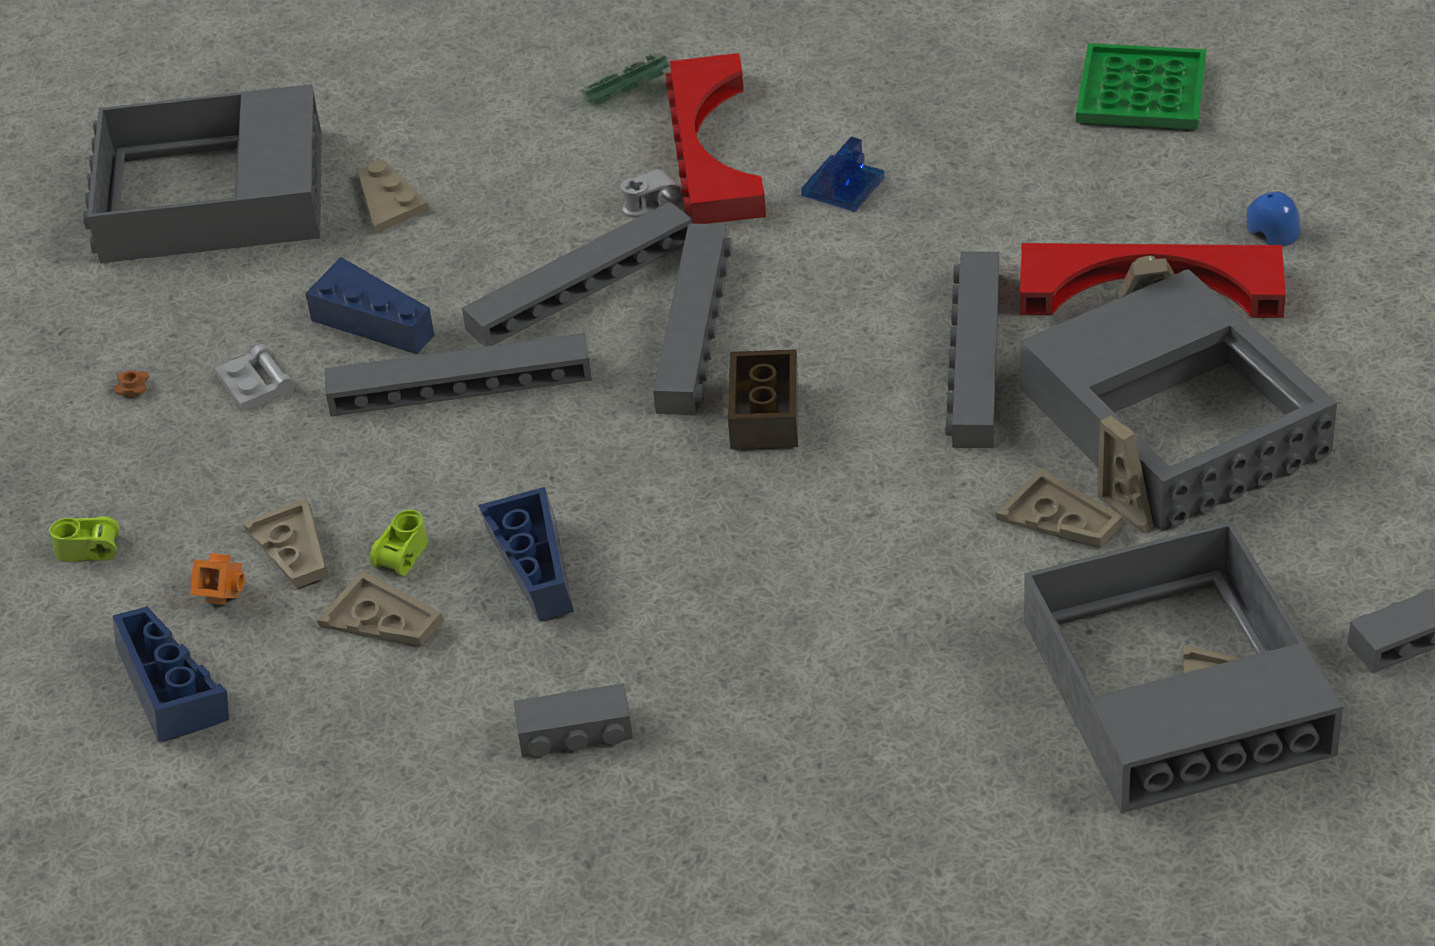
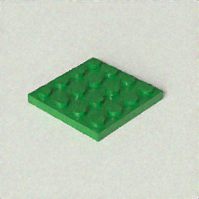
[1076,43,1207,130]

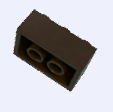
[728,349,799,449]

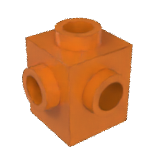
[190,553,245,604]

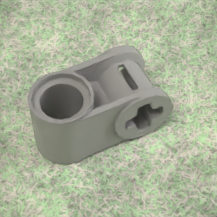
[621,169,682,218]

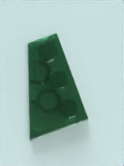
[581,52,670,104]

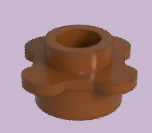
[114,370,149,398]

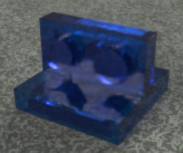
[801,136,885,212]

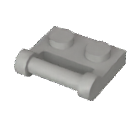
[215,344,295,411]

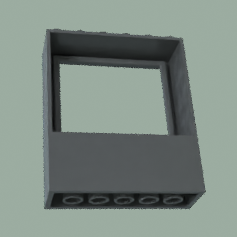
[83,84,321,263]
[1020,269,1337,531]
[1024,521,1344,813]

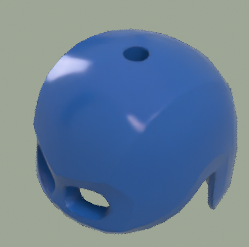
[1246,191,1300,247]

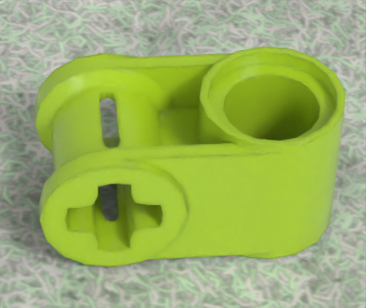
[369,509,428,576]
[49,516,120,562]

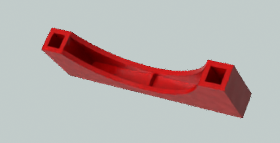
[665,53,766,224]
[1020,243,1286,318]

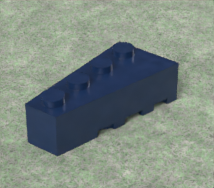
[305,257,434,354]
[478,487,574,621]
[112,606,229,742]

